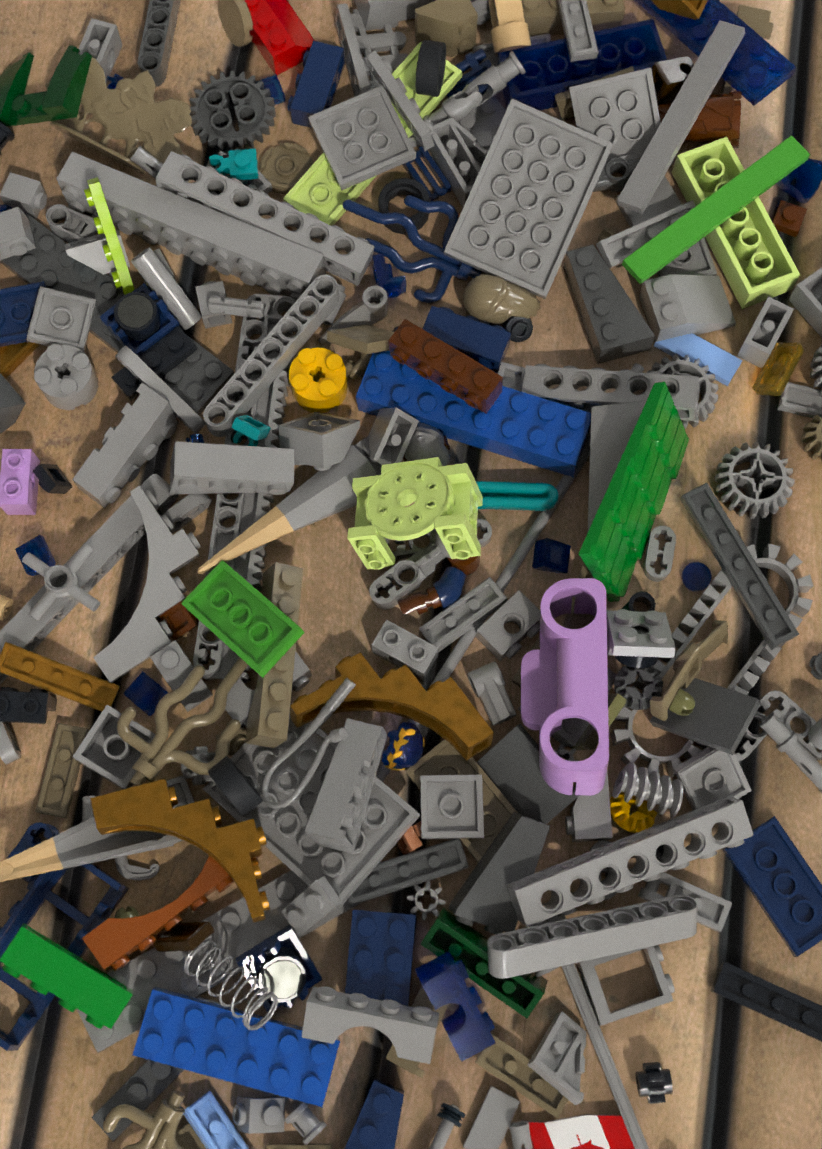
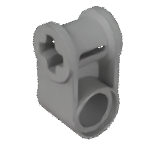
[46,204,98,243]

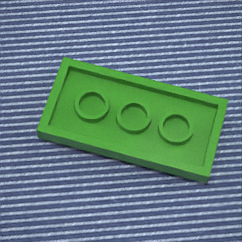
[181,560,305,678]

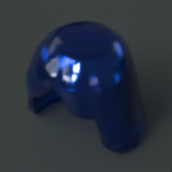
[776,158,822,204]

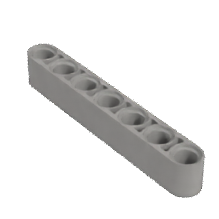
[203,274,339,437]
[487,895,697,979]

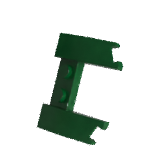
[0,45,92,127]

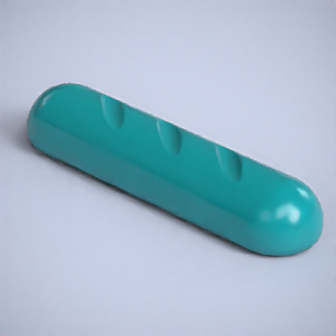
[476,481,559,511]

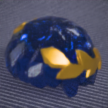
[381,722,425,770]

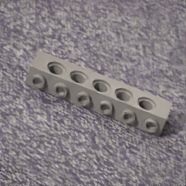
[521,364,700,421]

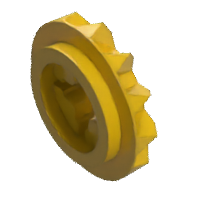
[610,791,657,833]

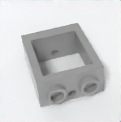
[576,945,675,1026]

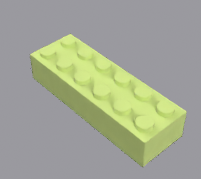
[672,137,800,309]

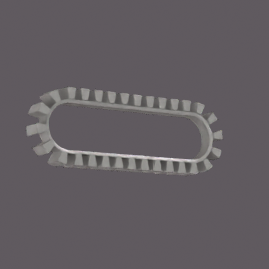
[611,544,813,778]

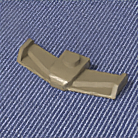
[650,620,728,721]

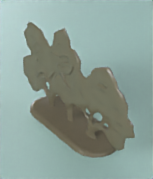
[45,57,192,174]

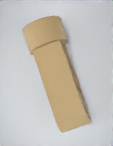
[488,0,532,57]

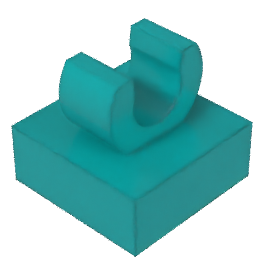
[231,414,271,446]

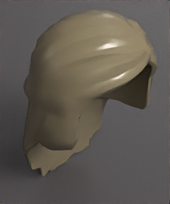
[463,274,540,325]

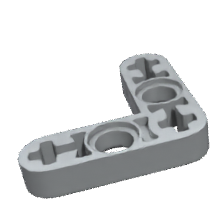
[735,690,822,762]

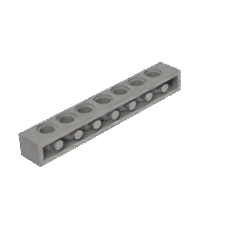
[156,151,375,286]
[506,796,754,927]

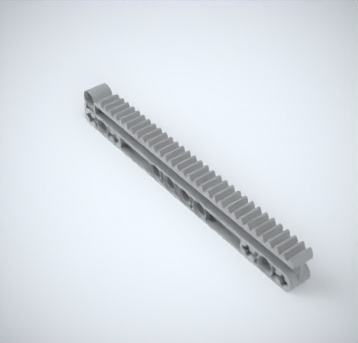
[193,294,296,683]

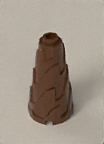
[657,91,742,148]

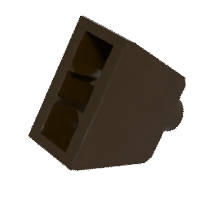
[651,56,694,104]

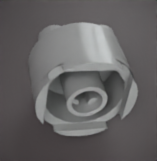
[34,344,99,410]

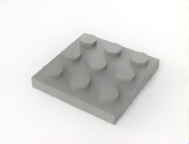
[569,67,661,164]
[308,85,416,191]

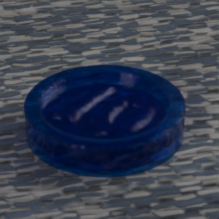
[681,562,712,592]

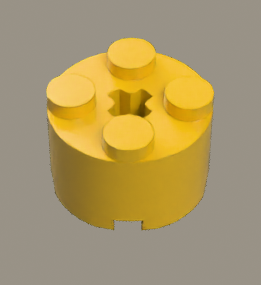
[289,348,348,413]

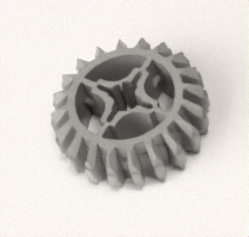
[642,354,719,429]
[715,441,795,519]

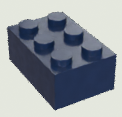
[345,910,416,1006]

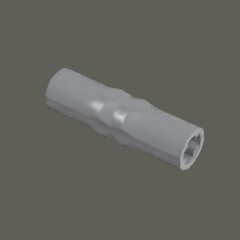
[131,247,202,330]

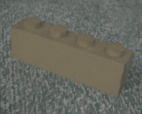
[521,0,625,37]

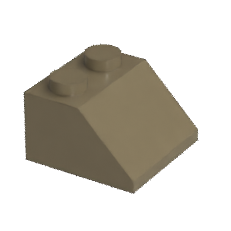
[415,0,478,57]

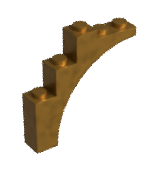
[290,652,494,761]
[90,779,270,923]

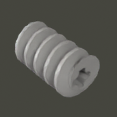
[612,763,683,819]

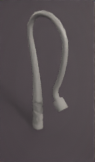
[261,677,356,809]

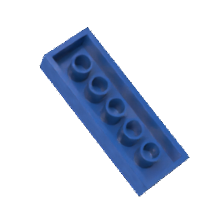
[133,987,340,1107]

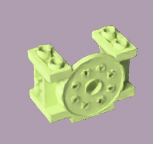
[347,457,483,570]

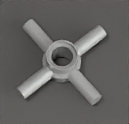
[22,543,101,621]

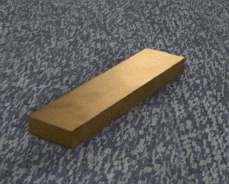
[0,642,120,712]

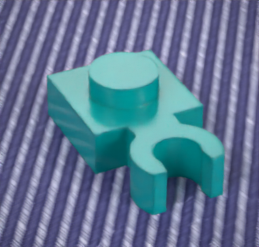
[209,148,259,180]

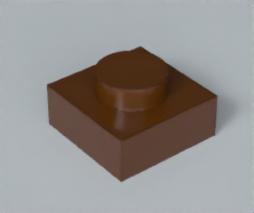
[773,200,807,237]
[159,600,199,641]

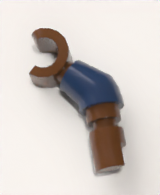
[397,556,480,615]

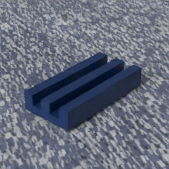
[402,146,452,202]

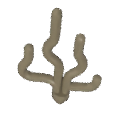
[117,657,248,786]
[103,1090,185,1149]

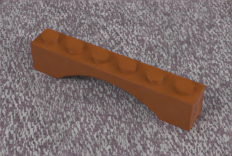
[82,821,260,972]

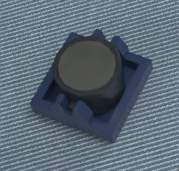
[99,283,180,356]
[235,925,323,1012]

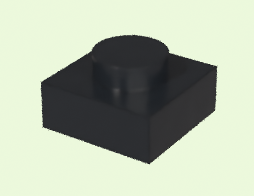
[33,464,73,494]

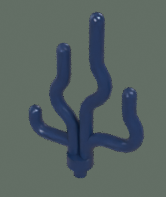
[342,195,482,304]

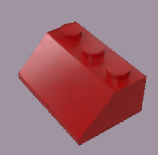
[244,0,315,76]

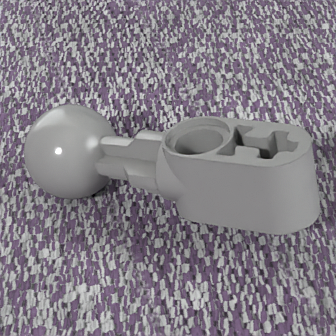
[369,532,451,610]

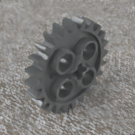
[190,71,276,152]

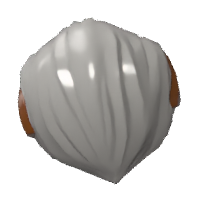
[403,422,450,466]

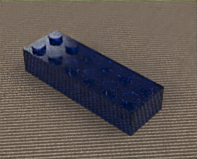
[497,19,667,111]

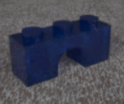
[415,951,495,1062]

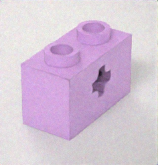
[0,449,40,515]

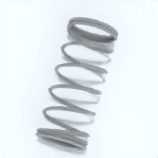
[184,939,278,1031]

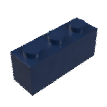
[288,41,345,128]
[422,306,511,373]

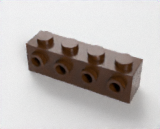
[388,319,503,414]

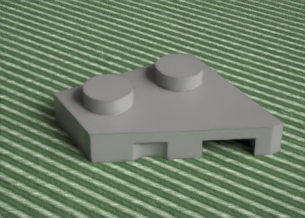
[527,1011,586,1105]

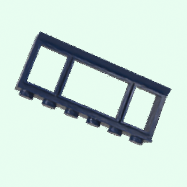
[0,863,129,1051]

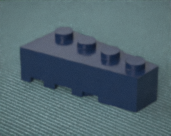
[345,1078,404,1149]

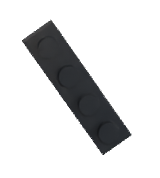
[711,962,822,1042]

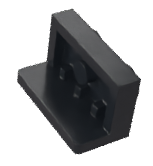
[0,687,57,724]

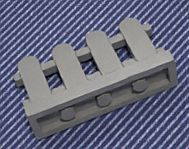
[334,3,408,97]

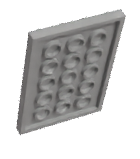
[444,98,614,299]
[203,703,420,911]

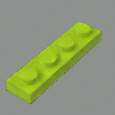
[84,177,135,295]

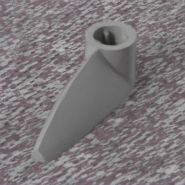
[318,286,388,347]

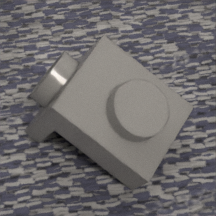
[233,1096,285,1134]

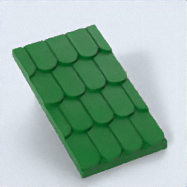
[578,382,689,602]

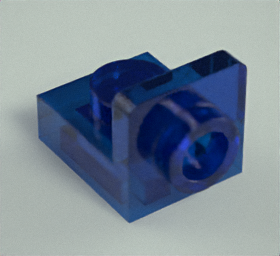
[372,254,406,298]

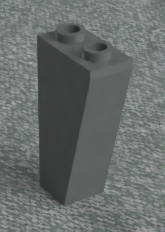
[448,812,550,934]

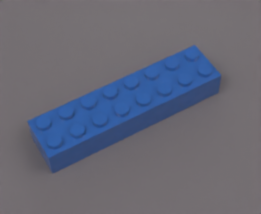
[356,351,591,478]

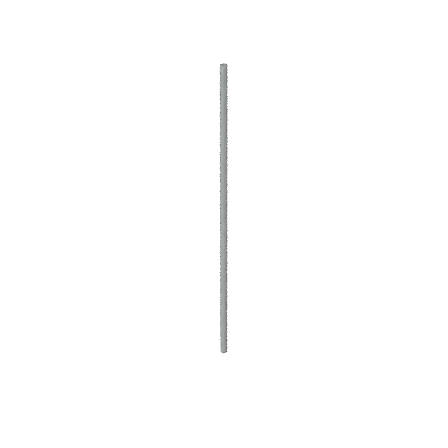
[376,363,644,782]

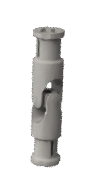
[423,51,526,126]

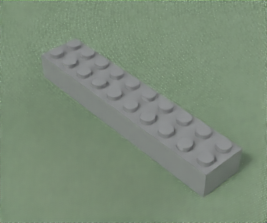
[56,152,326,301]

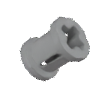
[284,1102,326,1145]

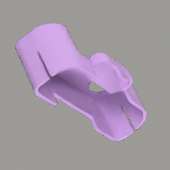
[521,578,609,796]

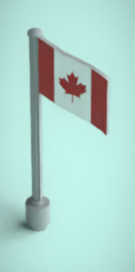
[519,915,649,1149]

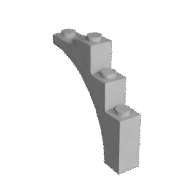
[93,485,201,683]

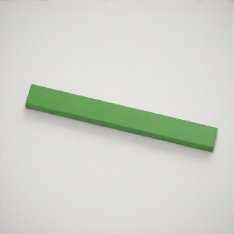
[622,135,811,285]

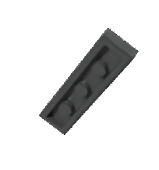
[348,839,469,906]

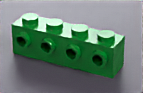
[0,923,133,1029]

